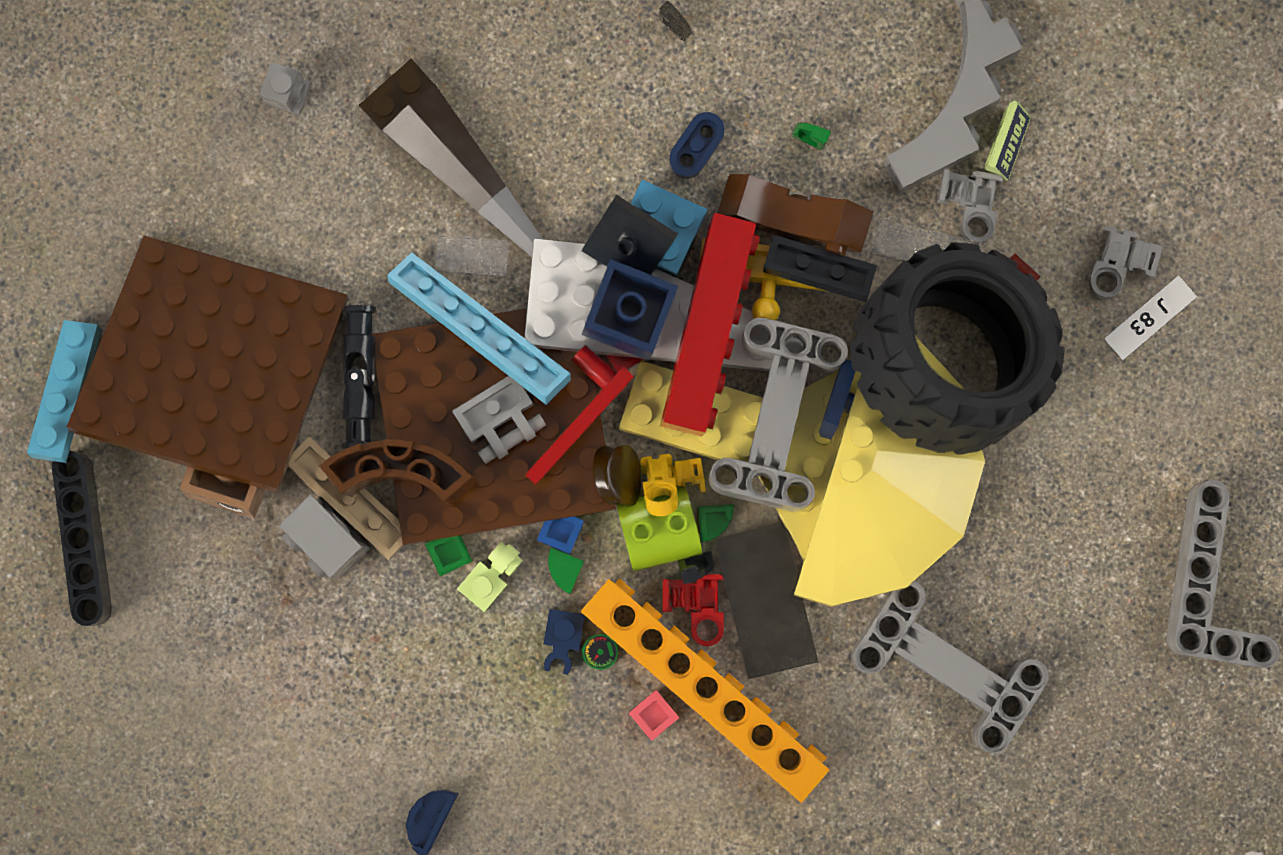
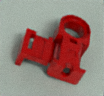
[662,574,724,647]

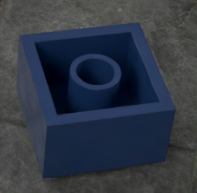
[581,259,678,361]

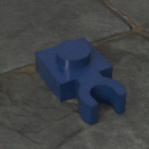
[543,609,585,675]

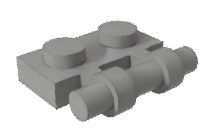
[452,376,547,464]

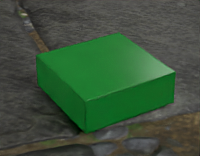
[425,536,473,577]

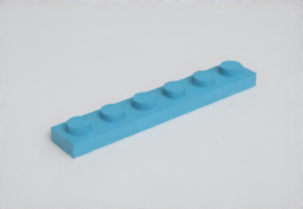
[387,252,571,404]

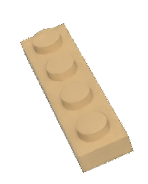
[288,436,404,561]

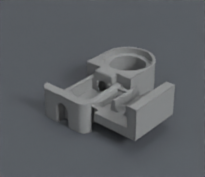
[937,169,1003,245]
[1089,226,1163,300]

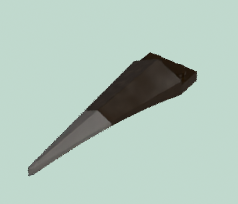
[359,58,543,257]

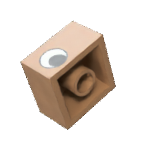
[179,467,266,519]

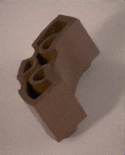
[717,174,874,256]
[319,439,479,505]

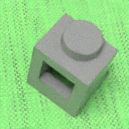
[259,62,312,116]

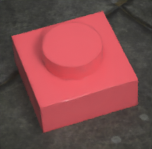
[629,690,679,741]

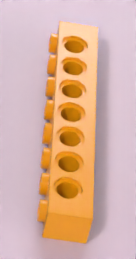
[580,578,830,803]

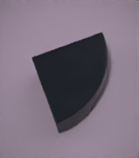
[677,551,714,584]

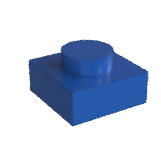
[537,517,584,555]

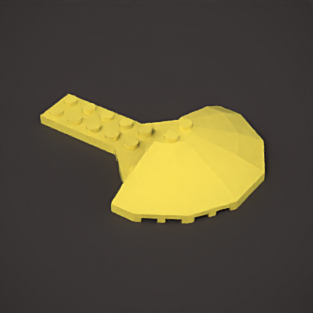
[619,337,985,607]

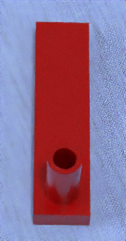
[525,344,634,485]

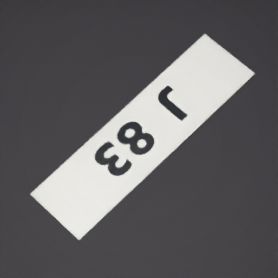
[1104,275,1197,360]

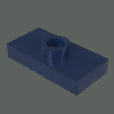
[818,359,856,440]

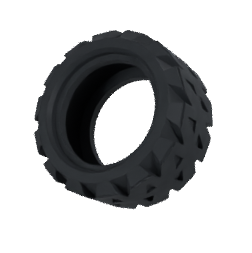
[850,242,1065,454]

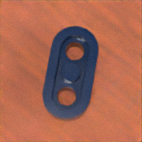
[669,112,725,179]

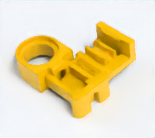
[640,454,706,516]

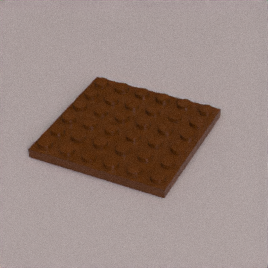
[66,235,348,493]
[372,308,616,546]

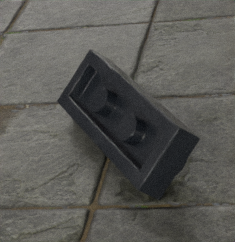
[763,235,877,302]

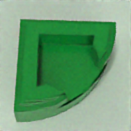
[792,122,831,150]
[698,504,734,543]
[548,547,584,594]

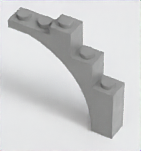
[883,0,1022,194]

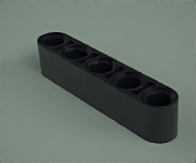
[52,450,112,626]

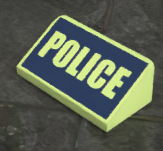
[983,100,1030,181]

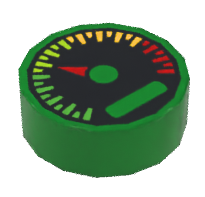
[582,634,618,670]

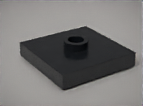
[581,195,678,275]

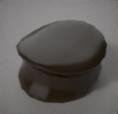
[593,445,641,507]

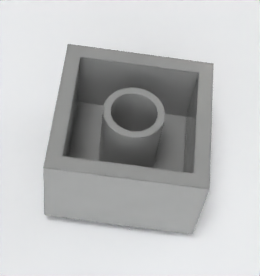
[279,494,371,578]

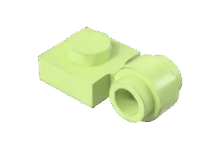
[457,542,523,612]

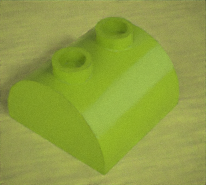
[616,486,703,572]

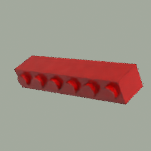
[660,212,760,437]

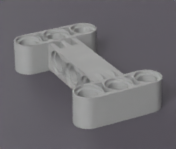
[709,318,848,512]
[851,581,1049,754]

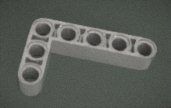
[1166,480,1280,668]

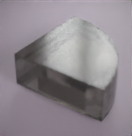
[659,0,693,41]

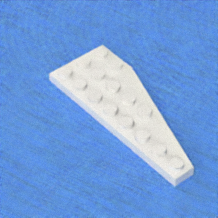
[525,239,809,374]

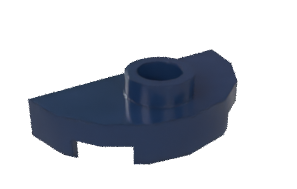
[405,789,459,855]

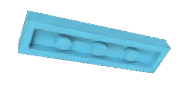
[27,320,102,463]

